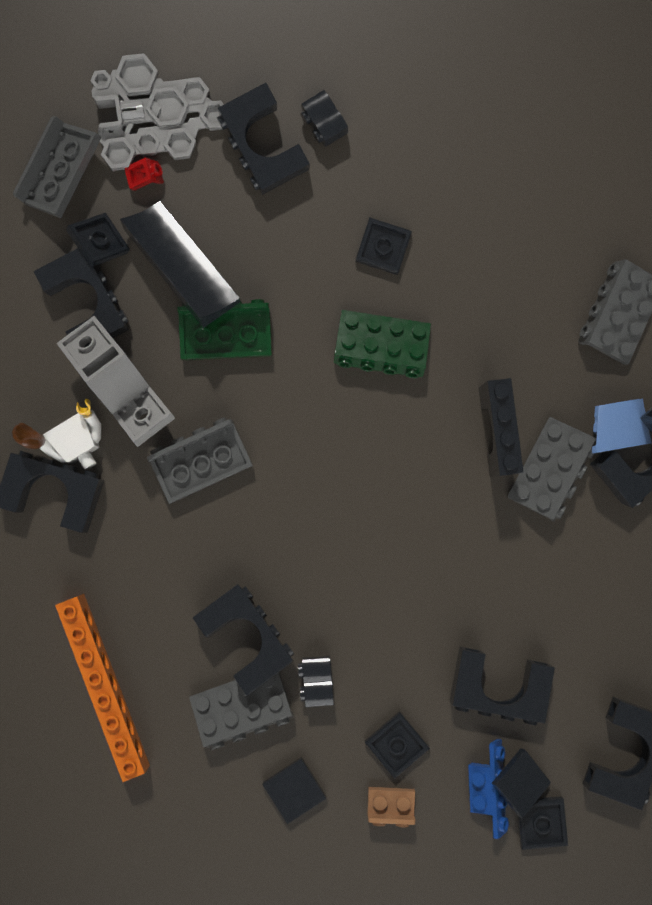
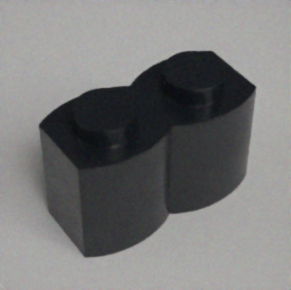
[300,90,348,147]
[298,656,334,707]

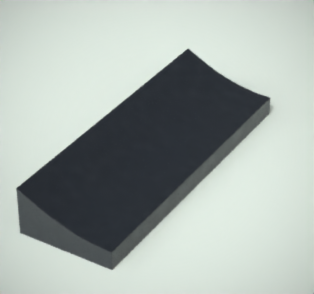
[120,202,241,328]

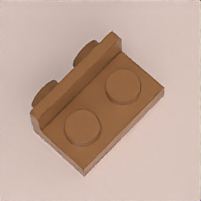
[367,787,415,828]

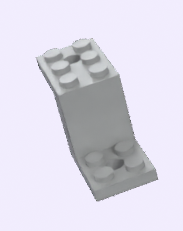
[56,316,175,447]

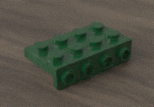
[177,299,272,360]
[334,310,431,378]

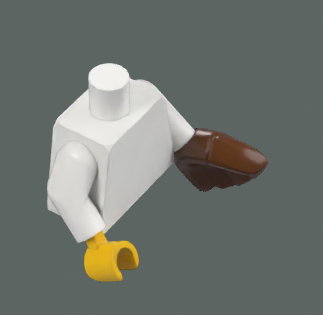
[12,399,101,470]

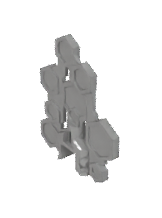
[90,53,224,171]

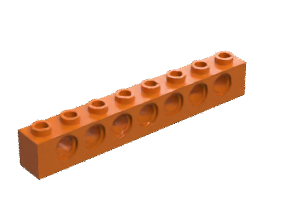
[55,594,150,782]

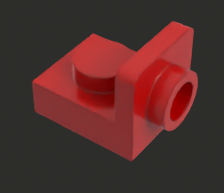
[124,157,164,190]

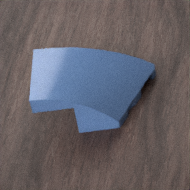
[592,399,651,454]

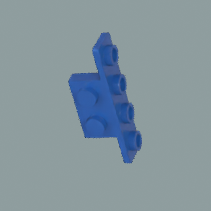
[468,739,509,839]

